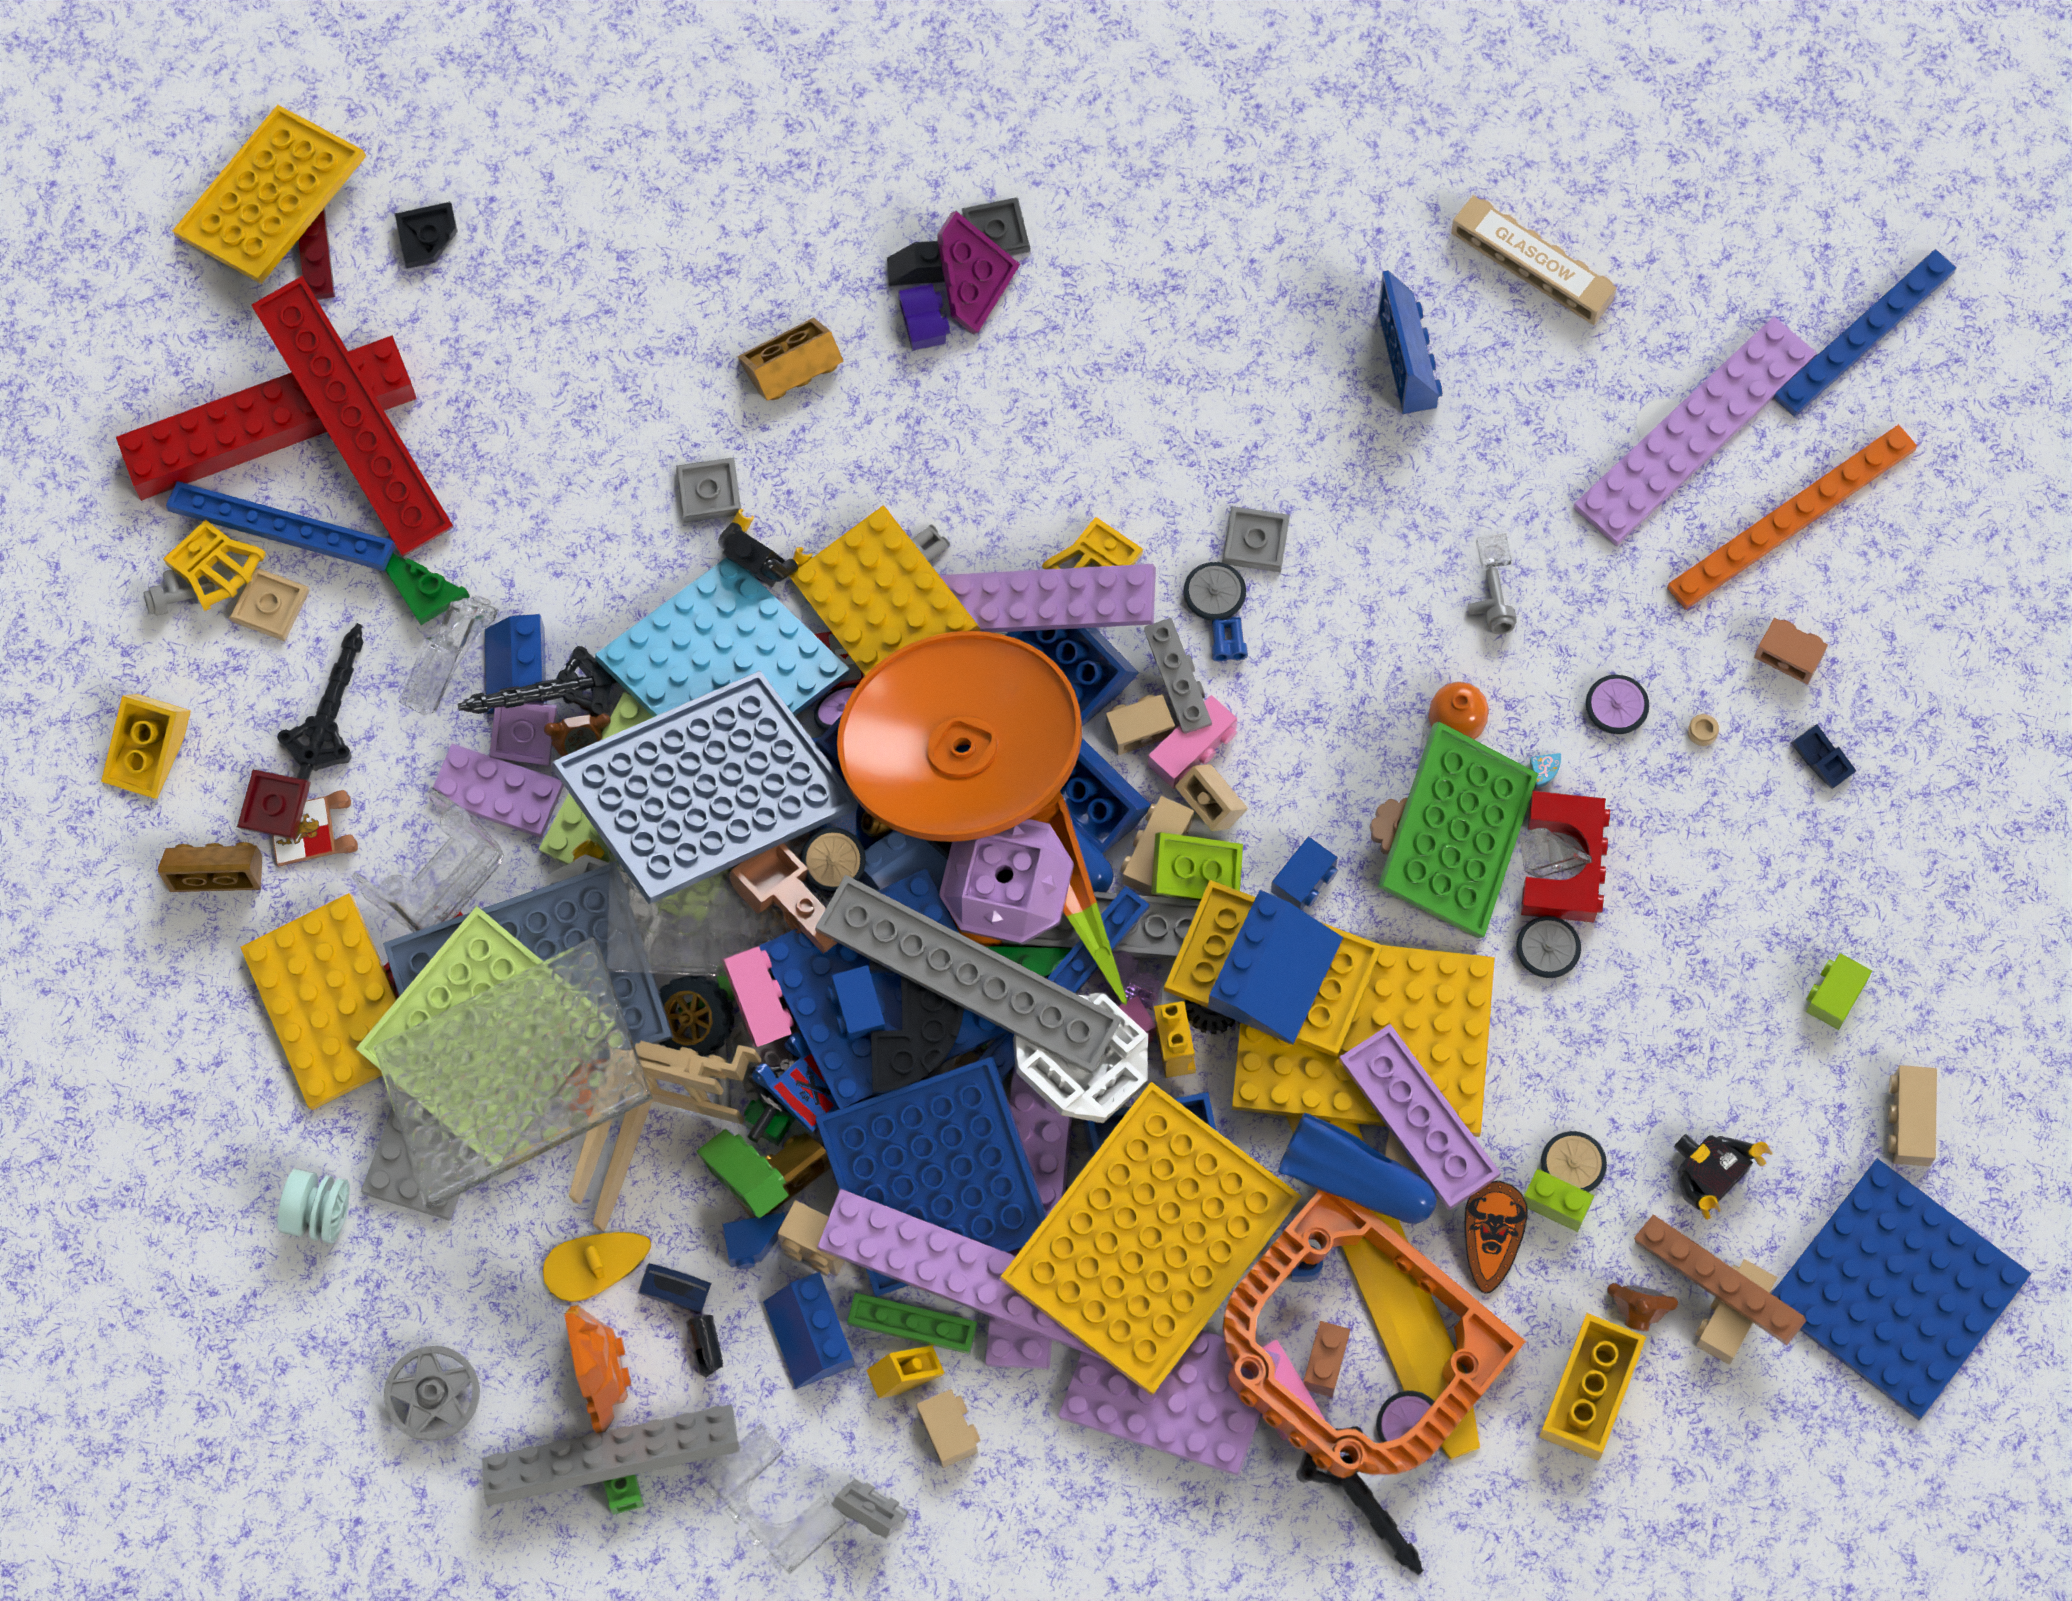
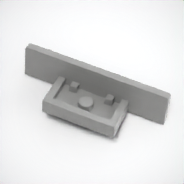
[1144,618,1212,734]

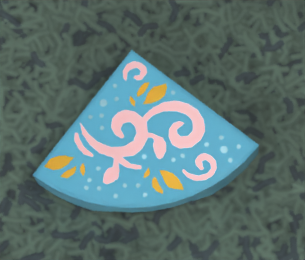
[1530,753,1561,789]

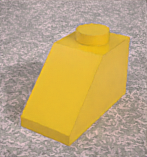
[866,1345,945,1399]

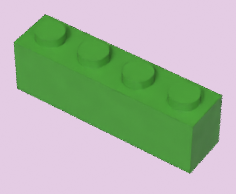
[696,1128,789,1219]

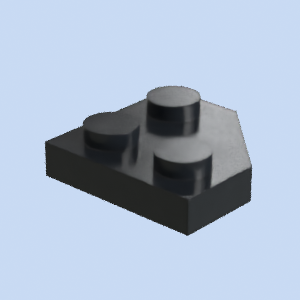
[395,201,458,269]

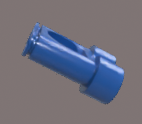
[1211,617,1248,662]

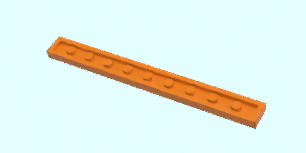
[1667,424,1918,610]

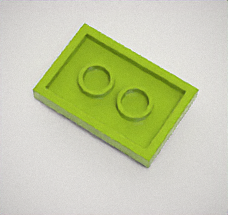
[1151,832,1243,900]

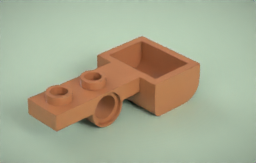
[730,843,838,953]

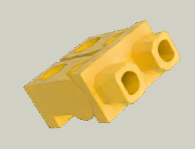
[1153,1001,1196,1078]

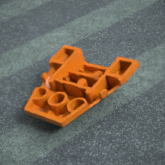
[564,1305,632,1433]

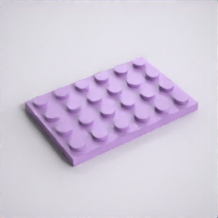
[1058,1330,1280,1477]

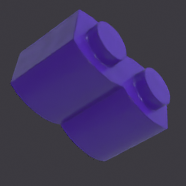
[898,284,950,351]

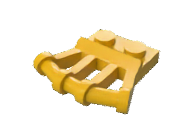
[1042,517,1143,570]
[163,520,266,611]

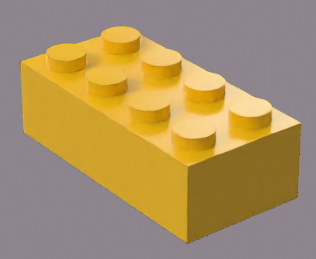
[1539,1313,1647,1461]

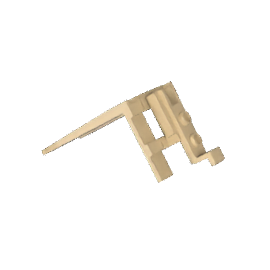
[569,1040,761,1232]

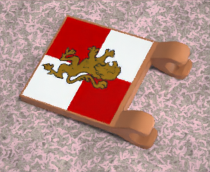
[272,790,358,867]

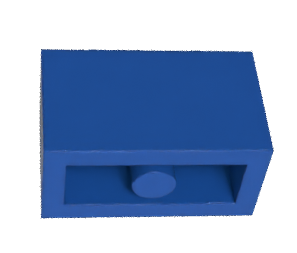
[1271,836,1338,910]
[827,965,885,1041]

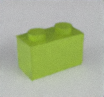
[1806,953,1872,1030]
[1524,1168,1595,1232]

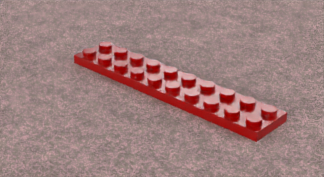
[251,276,454,557]

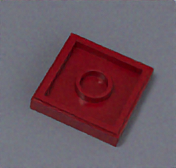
[237,769,311,840]

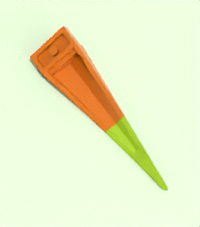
[1029,791,1127,1006]

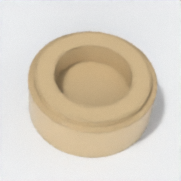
[1688,714,1719,746]

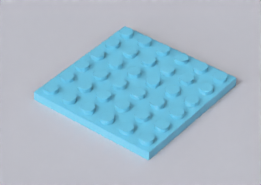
[595,558,850,717]

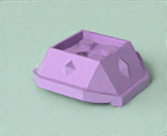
[939,819,1074,945]

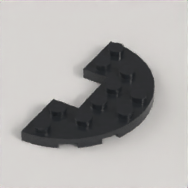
[869,959,964,1095]

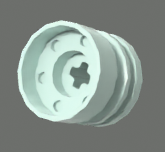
[277,1168,349,1244]

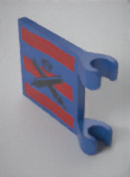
[751,1033,837,1134]

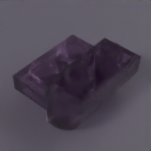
[1105,950,1163,1011]

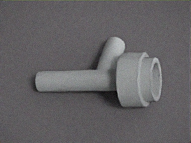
[1468,568,1517,635]
[144,570,215,616]

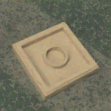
[229,568,310,641]

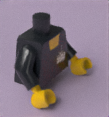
[718,509,812,587]
[1674,1134,1773,1220]

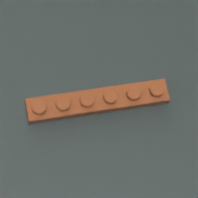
[1634,1214,1806,1346]

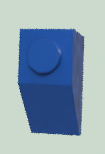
[723,1212,786,1270]

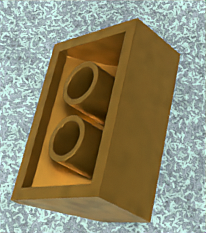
[737,318,844,401]
[158,842,262,892]
[733,1132,830,1218]

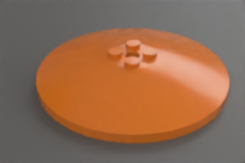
[837,631,1082,842]

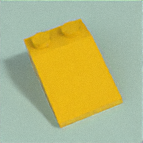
[101,694,191,799]

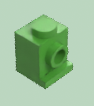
[604,1474,644,1515]

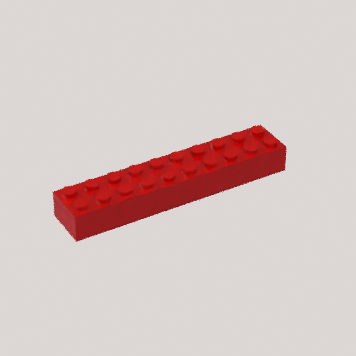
[116,335,417,501]

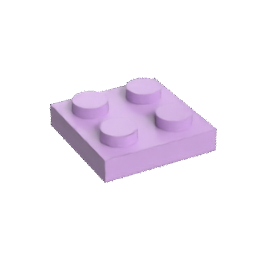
[489,702,557,766]

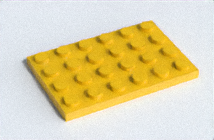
[172,104,367,284]
[789,505,981,676]
[1164,880,1382,1058]
[240,893,398,1110]

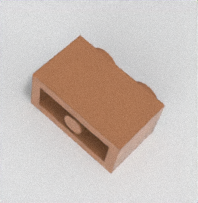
[1754,617,1828,685]
[1303,1321,1351,1398]

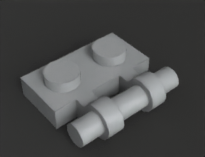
[831,1479,908,1539]

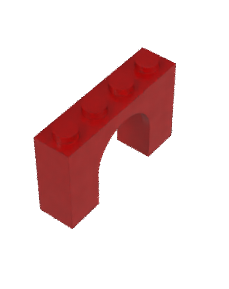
[1521,791,1610,923]

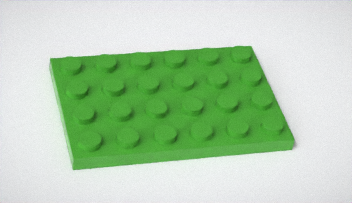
[1377,722,1539,938]

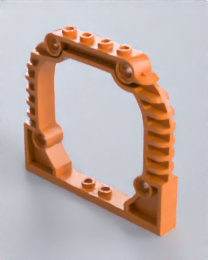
[1223,1190,1526,1478]

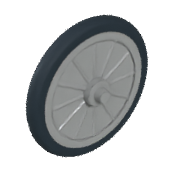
[1183,562,1246,620]
[1516,916,1581,978]

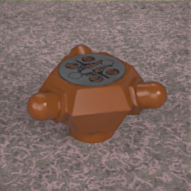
[544,714,611,757]
[1607,1283,1678,1331]

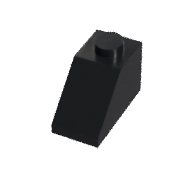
[887,241,945,286]

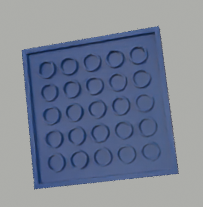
[759,868,1008,1110]
[815,1056,1047,1297]
[1771,1158,2032,1421]

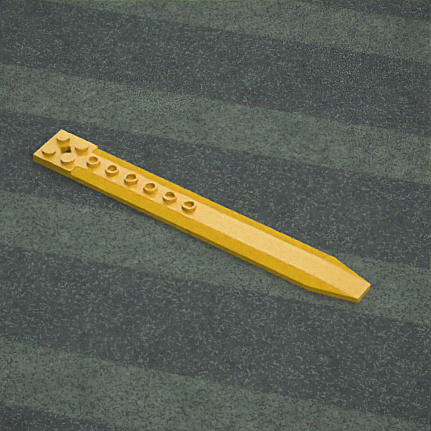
[1286,1116,1480,1460]

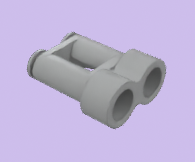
[912,524,950,563]

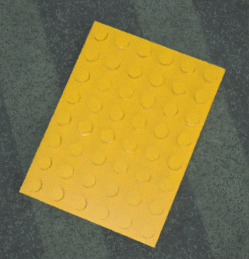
[1232,945,1495,1137]
[999,1082,1301,1396]

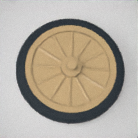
[801,827,866,892]
[1541,1131,1607,1192]

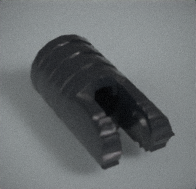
[686,1315,724,1378]

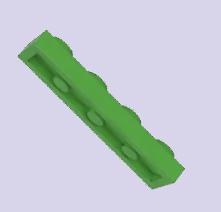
[847,1292,978,1354]

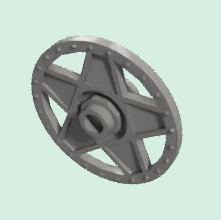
[384,1346,480,1441]

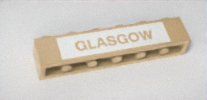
[1451,195,1617,325]

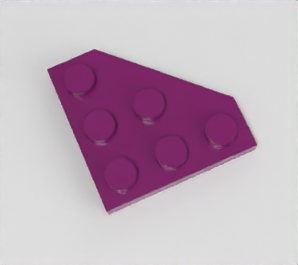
[937,211,1021,334]

